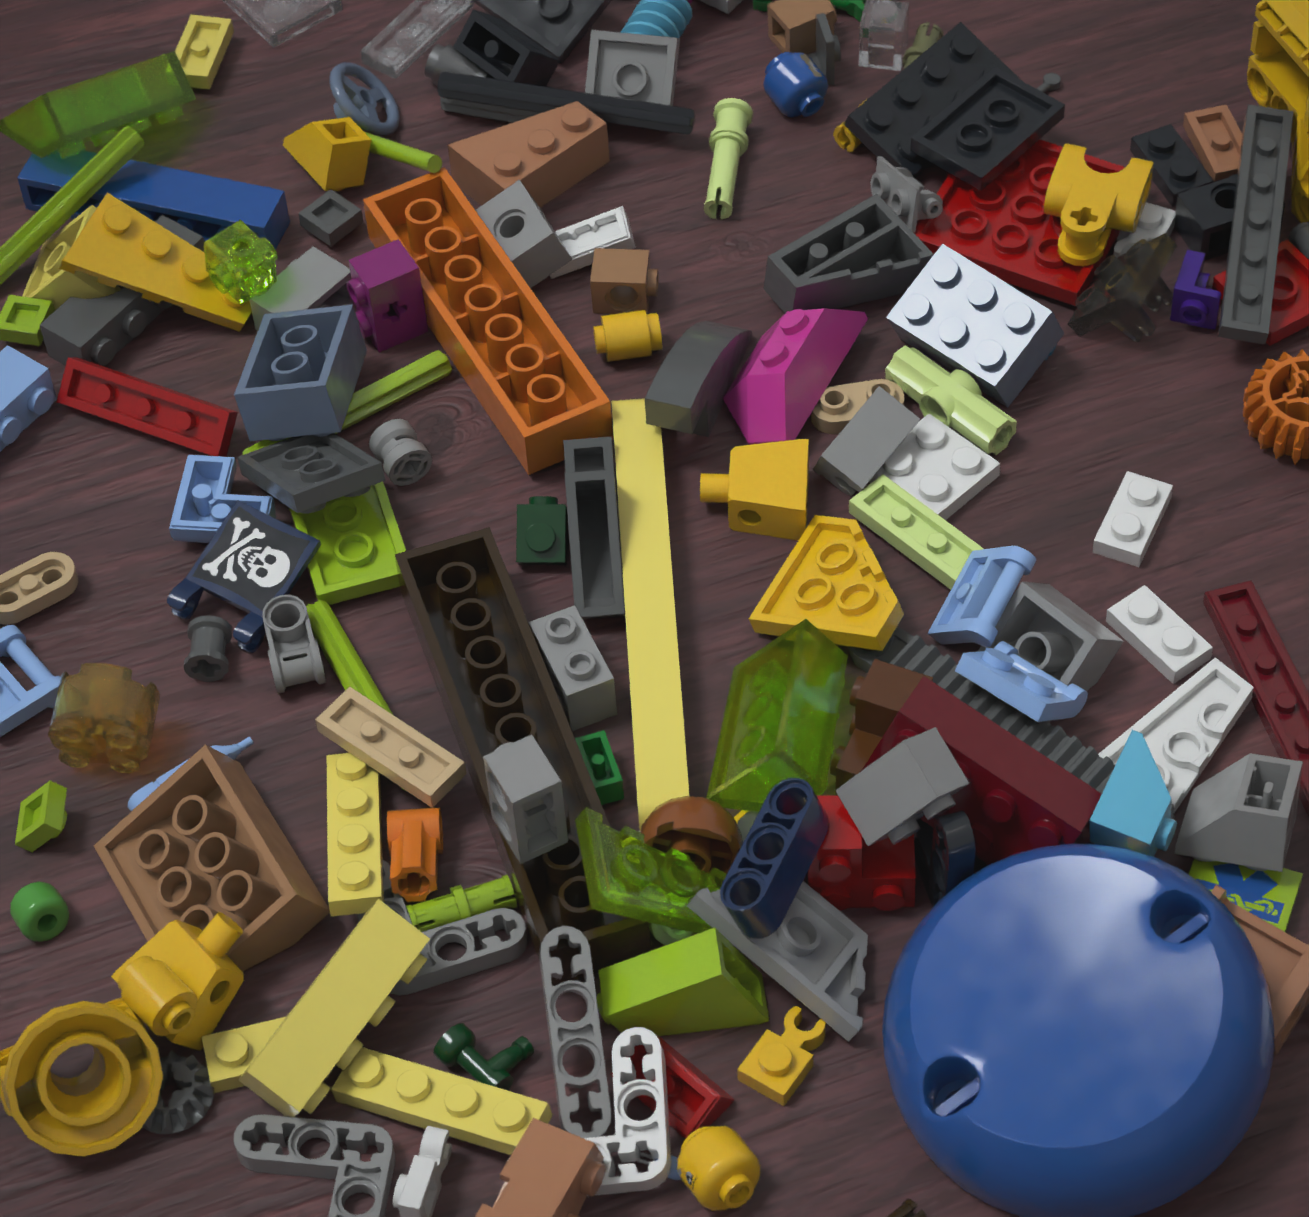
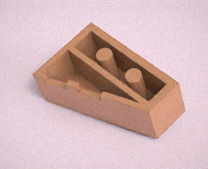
[448,101,610,208]
[475,1118,606,1217]

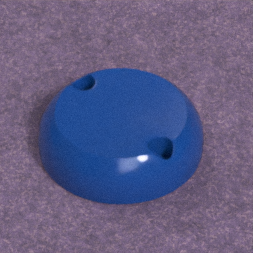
[882,844,1274,1217]

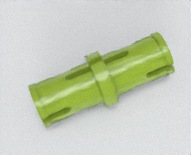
[406,875,517,932]

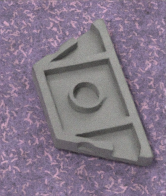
[687,881,868,1042]

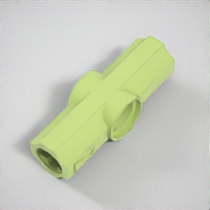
[885,345,1017,455]

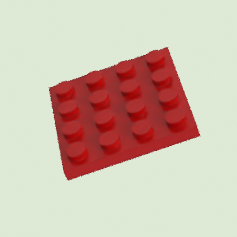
[913,139,1126,306]

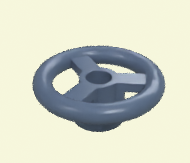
[329,62,400,136]

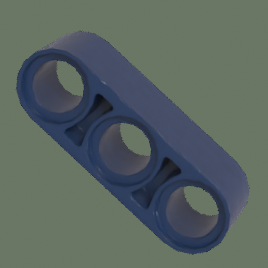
[720,778,829,939]

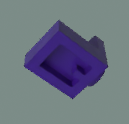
[1170,250,1222,329]

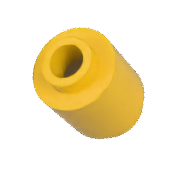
[593,310,663,362]
[118,956,198,1036]

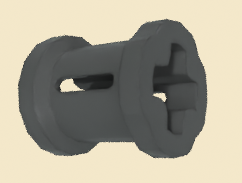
[183,615,233,682]

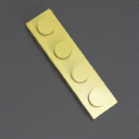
[326,752,384,917]
[331,1047,553,1155]

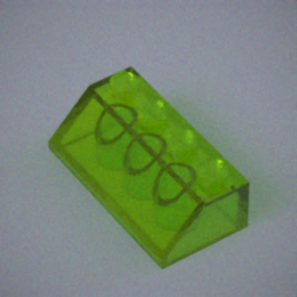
[0,51,196,159]
[706,619,848,812]

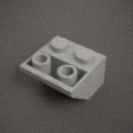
[1175,753,1303,872]

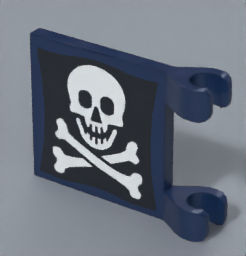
[167,500,321,653]

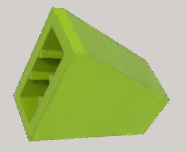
[597,928,769,1036]

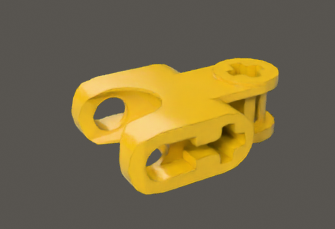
[1044,143,1154,266]

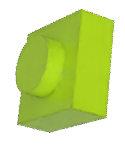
[0,294,55,346]
[15,780,67,852]

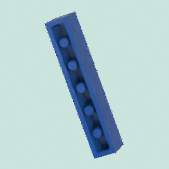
[17,141,290,260]

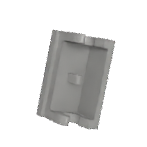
[812,386,920,496]

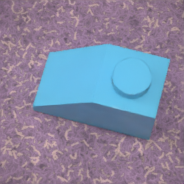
[1089,730,1177,857]

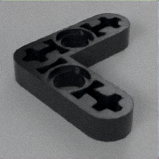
[914,811,975,908]

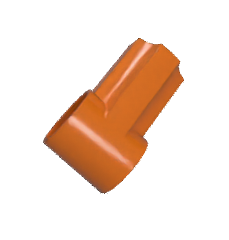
[387,807,444,902]

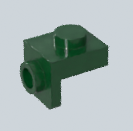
[516,496,568,565]

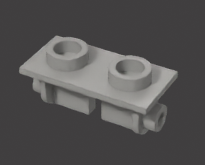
[870,156,943,232]

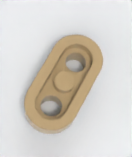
[811,379,904,434]
[0,552,78,624]

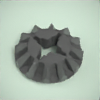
[142,1050,214,1134]

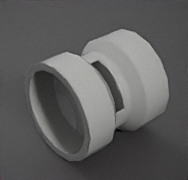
[369,419,432,486]

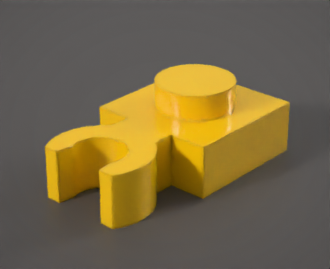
[737,1006,826,1106]

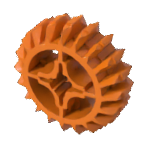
[1242,349,1309,465]

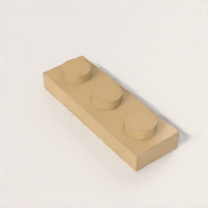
[315,687,467,808]

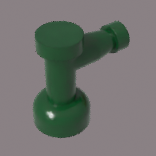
[433,1023,534,1090]

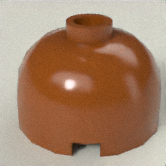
[637,796,743,899]

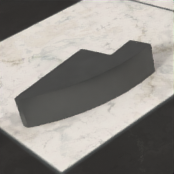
[645,321,752,437]
[563,436,625,619]

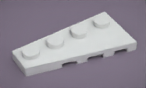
[1098,658,1254,813]

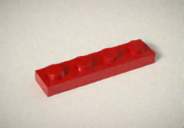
[57,357,238,457]

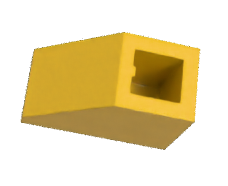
[283,117,371,191]

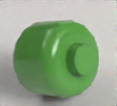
[10,882,70,942]

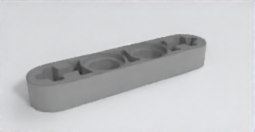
[539,926,611,1138]

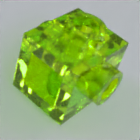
[204,219,278,305]

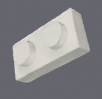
[1093,471,1173,567]
[1106,585,1213,684]

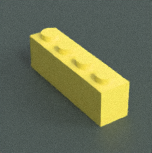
[238,899,430,1117]

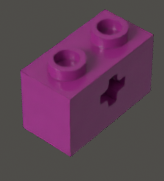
[346,239,428,353]

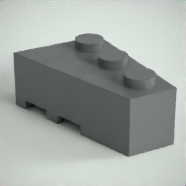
[763,193,934,313]

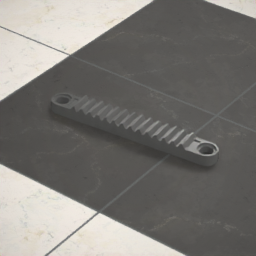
[847,626,1176,851]

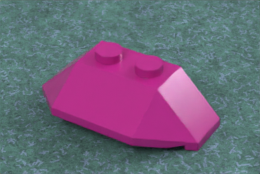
[723,308,868,445]

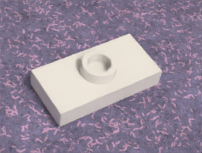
[549,206,636,279]

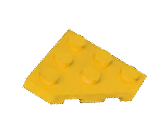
[748,515,904,651]

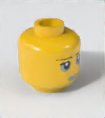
[677,1126,761,1210]

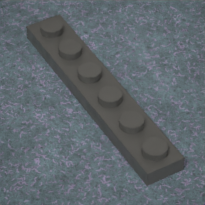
[1218,104,1293,344]

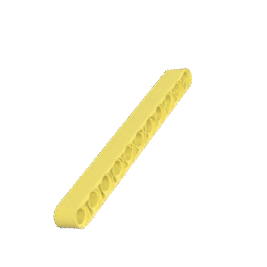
[611,398,690,831]

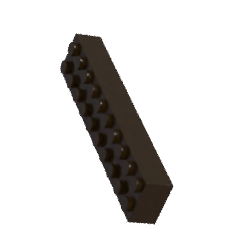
[395,527,651,986]

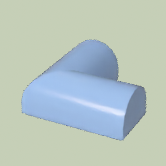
[169,455,276,543]

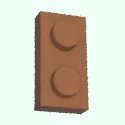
[1183,104,1243,182]

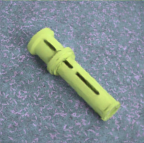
[703,98,753,219]

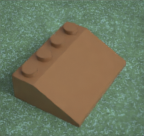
[94,744,330,972]

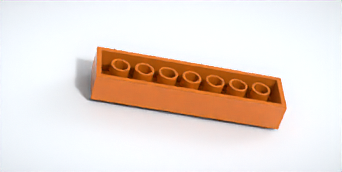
[363,167,613,475]

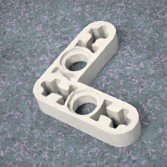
[508,1027,671,1196]

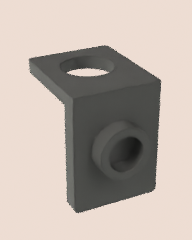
[806,13,841,86]

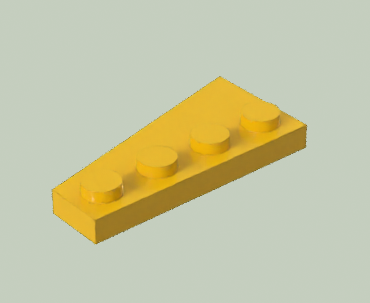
[59,193,260,332]

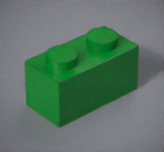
[575,730,624,805]

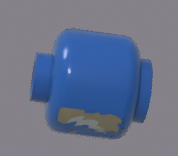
[763,52,828,117]

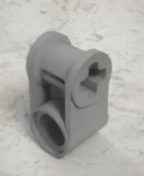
[263,595,326,694]

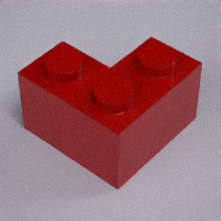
[808,795,916,911]

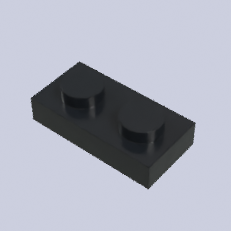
[1130,124,1214,207]

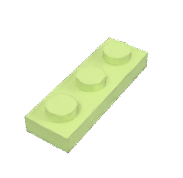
[849,474,984,589]

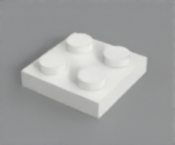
[869,414,1000,520]

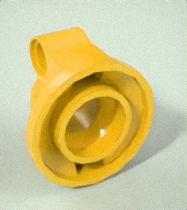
[0,998,163,1157]

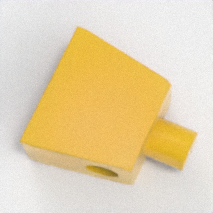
[700,439,809,541]
[111,912,244,1051]

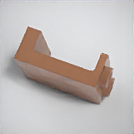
[1211,885,1309,1055]

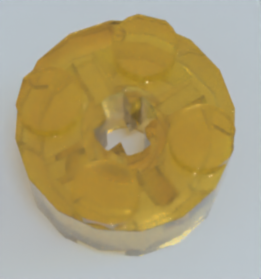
[48,663,160,773]

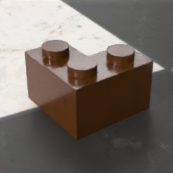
[830,659,933,795]

